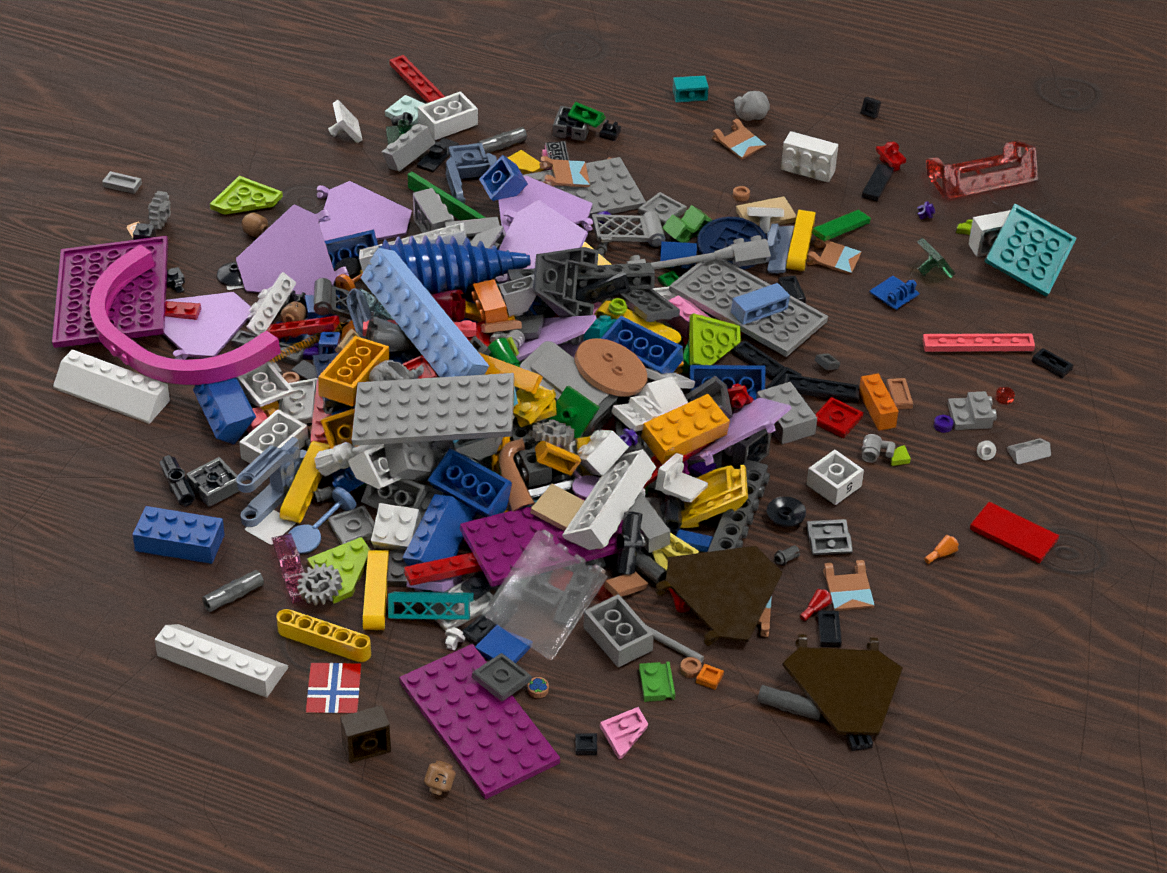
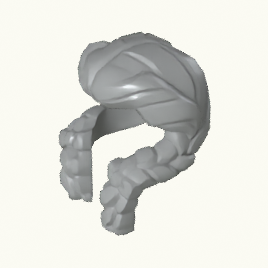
[734,91,770,121]
[368,360,424,382]

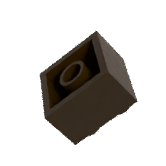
[340,705,391,763]

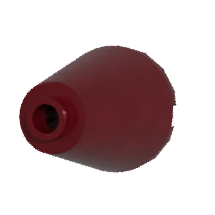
[431,290,466,322]

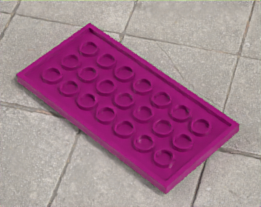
[460,494,623,587]
[399,644,560,800]

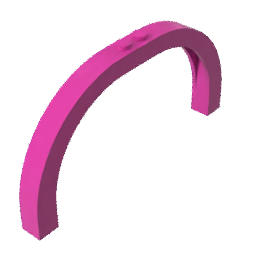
[89,245,281,385]

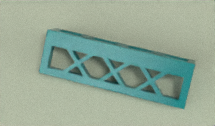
[388,592,474,620]

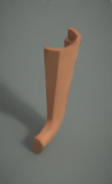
[498,438,535,512]

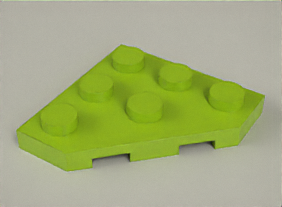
[210,176,283,215]
[689,313,741,365]
[307,537,370,603]

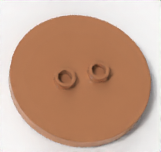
[574,338,647,397]

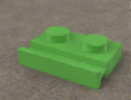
[639,662,675,702]

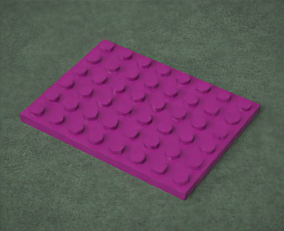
[52,236,168,348]

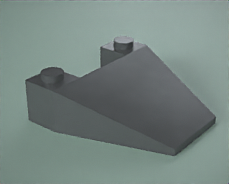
[533,247,599,317]

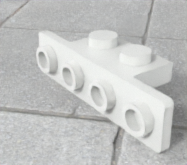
[247,272,296,335]

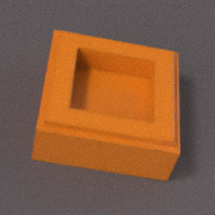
[696,664,724,690]

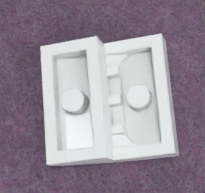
[612,396,665,432]

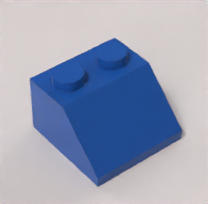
[479,155,528,201]
[660,241,697,269]

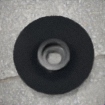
[217,262,243,286]
[766,496,806,527]

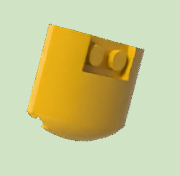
[680,465,748,528]

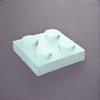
[385,95,424,128]

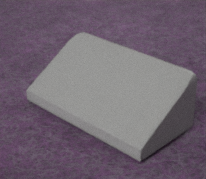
[1007,438,1051,464]

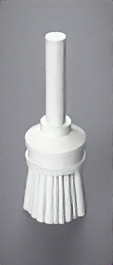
[314,442,384,477]

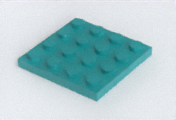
[984,204,1077,297]

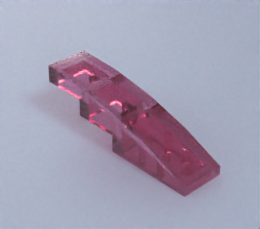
[272,533,311,603]

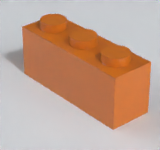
[471,279,509,324]
[859,373,899,431]

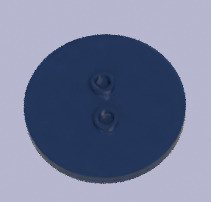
[697,217,767,270]

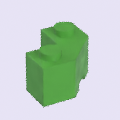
[662,205,713,243]

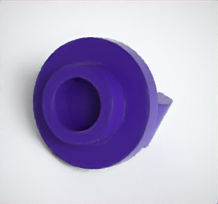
[917,201,935,219]
[619,428,638,448]

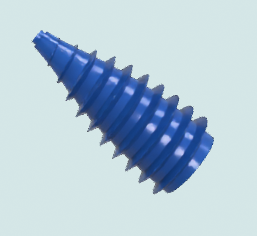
[378,235,531,295]

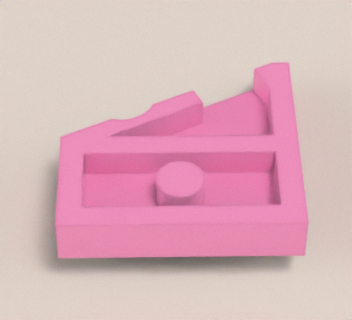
[600,707,648,760]

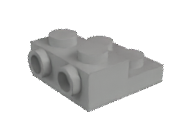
[947,391,997,430]

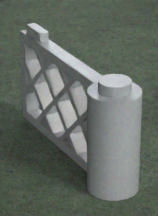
[591,211,665,247]

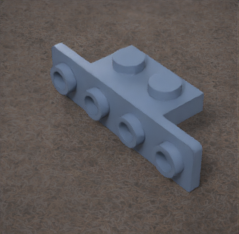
[767,223,794,274]

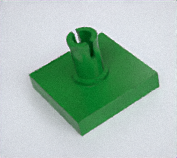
[547,385,600,438]

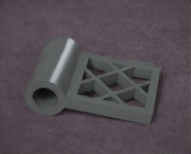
[314,278,352,320]

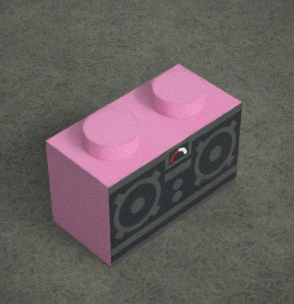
[542,141,569,170]

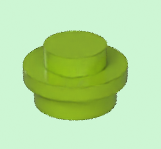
[608,298,627,315]

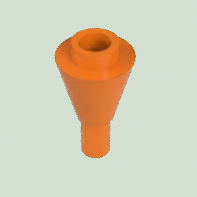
[924,535,959,564]

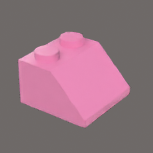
[665,295,711,338]

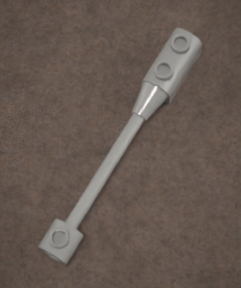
[626,235,771,270]

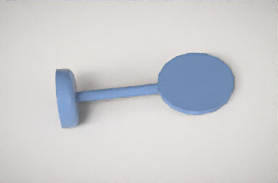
[285,487,356,554]

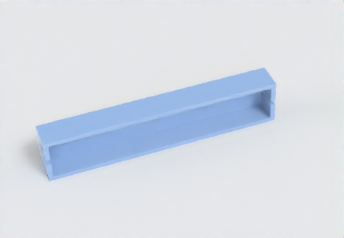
[360,248,489,377]

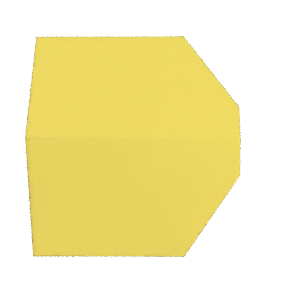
[652,533,699,570]

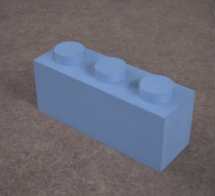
[731,283,790,325]

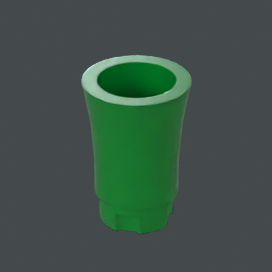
[488,338,521,367]

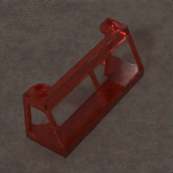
[926,140,1038,199]

